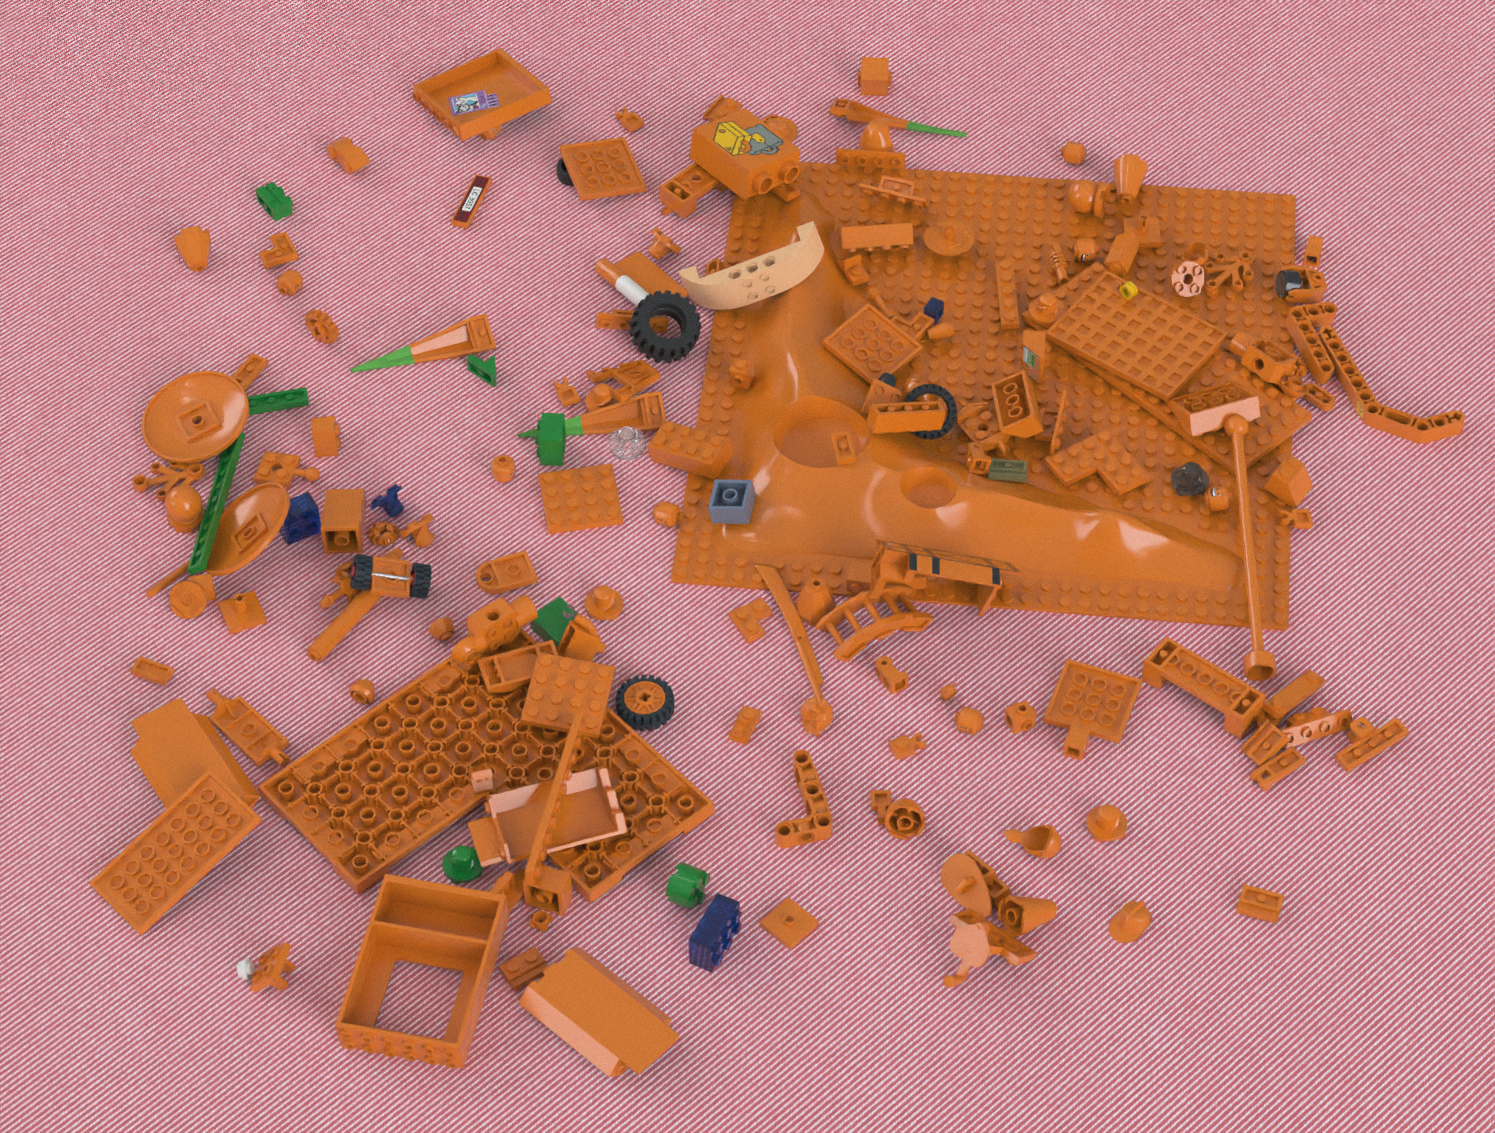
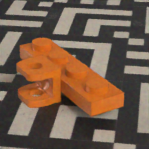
[1334,717,1410,773]

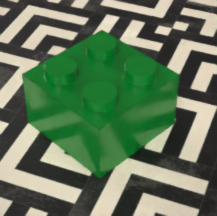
[535,413,566,466]

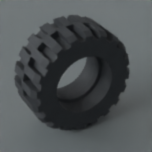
[629,290,701,363]

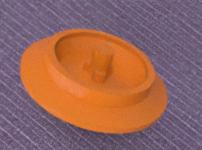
[923,221,975,257]

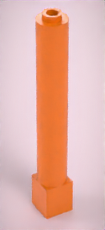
[307,554,402,662]

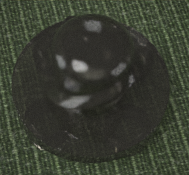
[1171,462,1209,496]

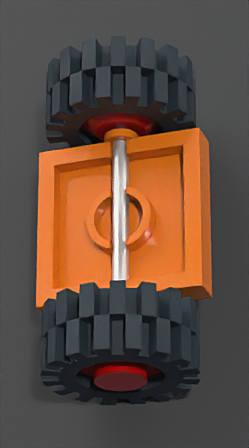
[350,554,432,599]

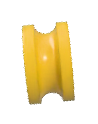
[1120,281,1138,300]

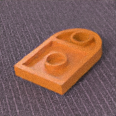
[476,550,538,594]

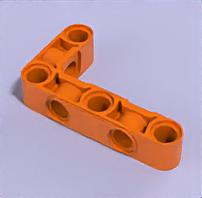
[775,750,833,848]

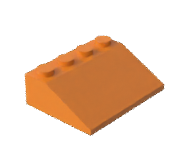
[1167,381,1260,436]

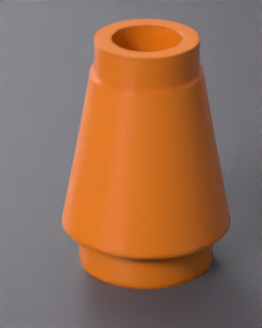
[927,321,955,340]

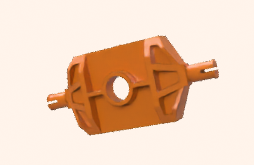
[956,397,1010,455]

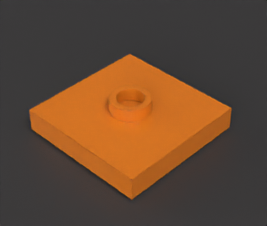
[760,897,819,950]

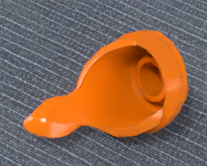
[1003,825,1062,859]

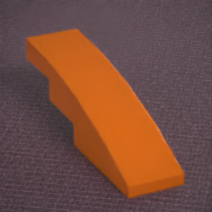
[963,850,1013,911]

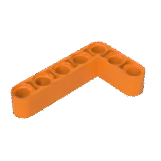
[1285,302,1338,385]

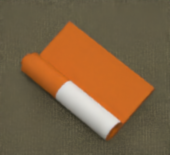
[595,251,689,306]

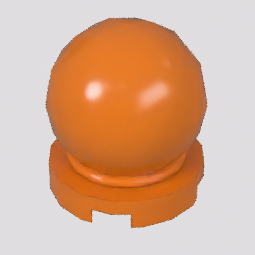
[1067,179,1111,218]
[165,485,205,533]

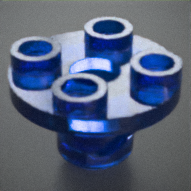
[370,484,404,518]

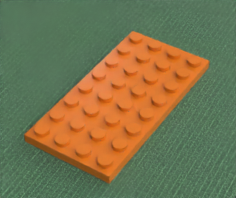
[89,769,262,936]

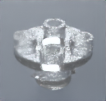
[609,426,646,460]

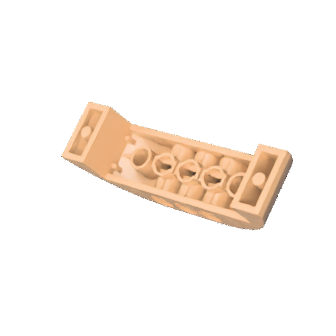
[679,221,824,310]

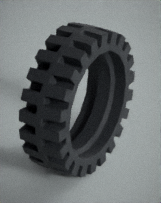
[904,384,957,440]

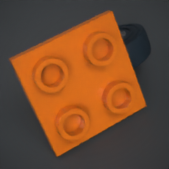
[861,372,907,416]

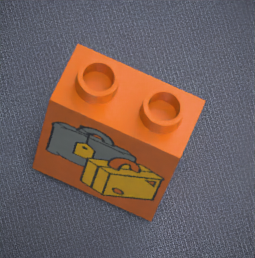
[689,108,801,200]

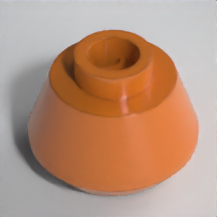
[429,617,454,642]
[349,679,375,704]

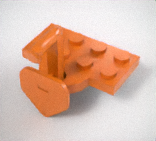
[943,909,1038,988]

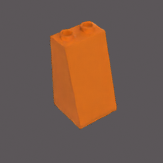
[320,489,366,554]

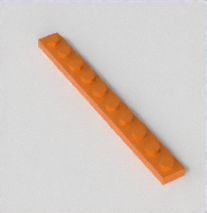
[525,712,587,885]

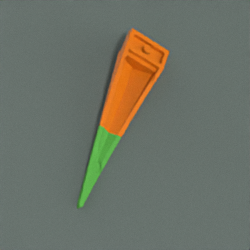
[830,98,967,137]
[350,314,496,372]
[518,391,666,437]

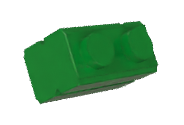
[256,182,293,221]

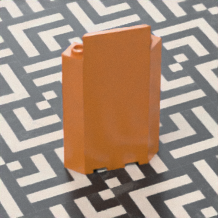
[130,697,260,809]
[467,766,627,867]
[518,947,680,1077]

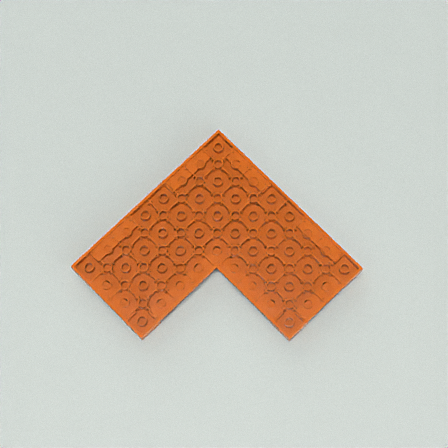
[258,628,715,904]

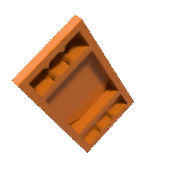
[477,640,559,693]

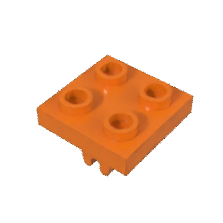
[250,942,296,993]

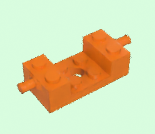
[659,162,728,219]

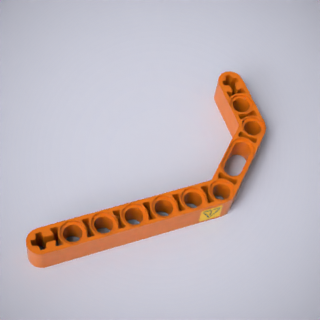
[1318,326,1465,444]

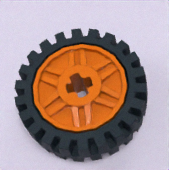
[616,675,674,731]

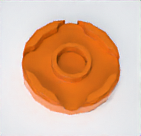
[169,580,208,619]

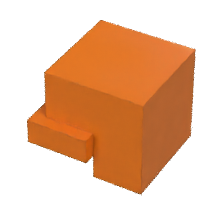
[858,57,892,96]

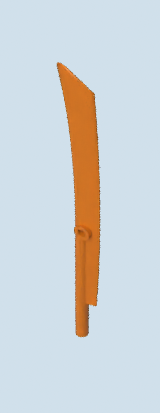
[754,564,824,698]

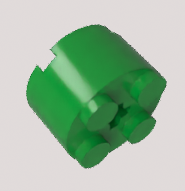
[666,862,710,910]

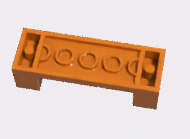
[1142,637,1266,739]

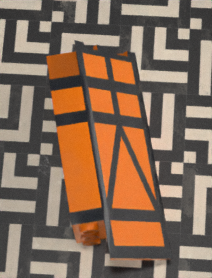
[870,539,1022,617]

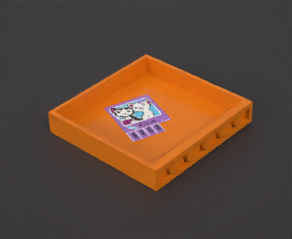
[412,48,552,141]

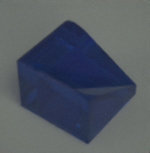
[924,297,944,325]

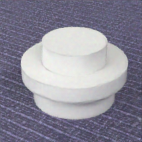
[237,958,255,980]

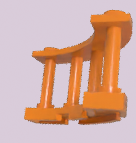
[815,585,934,662]

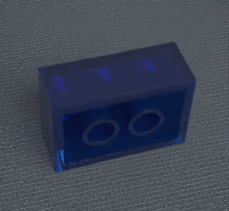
[688,893,742,973]

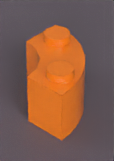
[326,137,371,175]

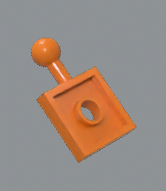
[253,451,320,488]

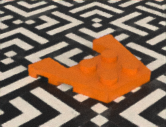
[586,359,661,403]

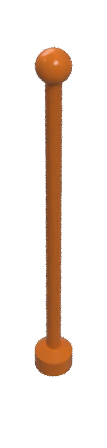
[1224,415,1276,681]

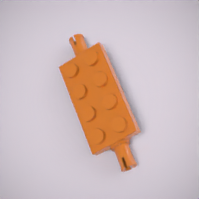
[206,688,290,767]

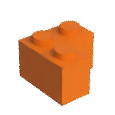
[311,416,341,457]

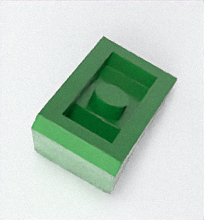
[466,354,497,387]

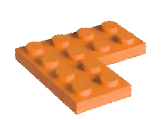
[1044,429,1150,496]

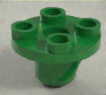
[442,845,483,884]

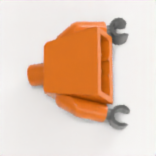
[556,604,606,662]

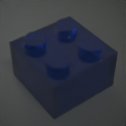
[279,492,321,545]

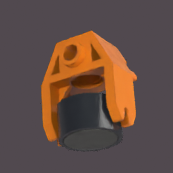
[1276,265,1327,305]

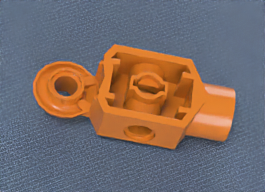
[1229,330,1309,401]
[451,595,538,665]

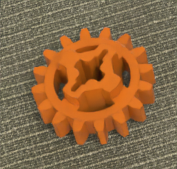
[304,308,340,345]

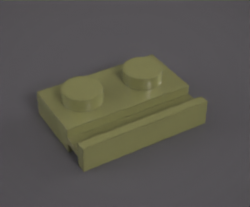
[988,458,1028,482]

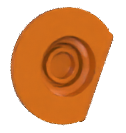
[762,114,798,143]

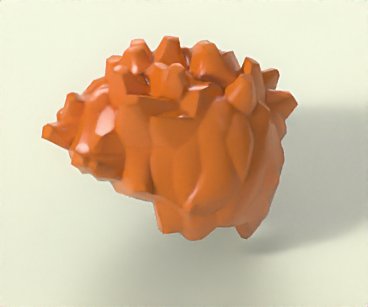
[800,696,833,737]

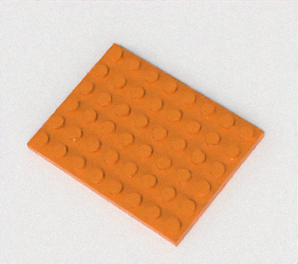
[1045,270,1229,402]

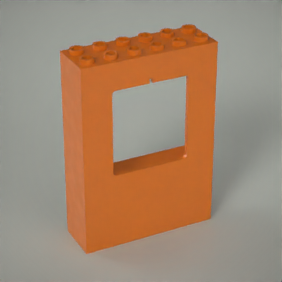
[335,874,510,1069]

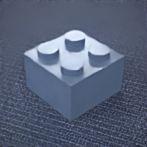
[708,479,756,524]

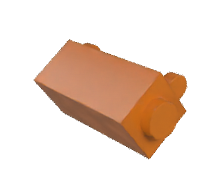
[1104,231,1140,278]

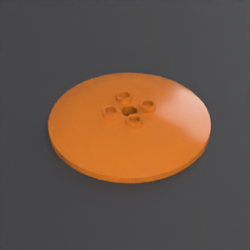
[141,371,249,463]
[205,482,290,576]

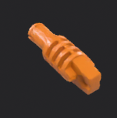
[1049,244,1070,285]

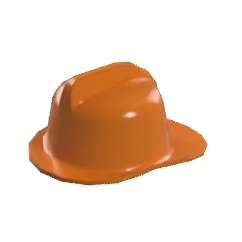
[1109,900,1152,943]

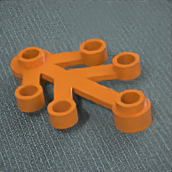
[1203,252,1254,296]
[132,462,206,502]

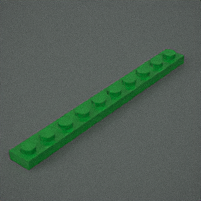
[187,431,246,575]

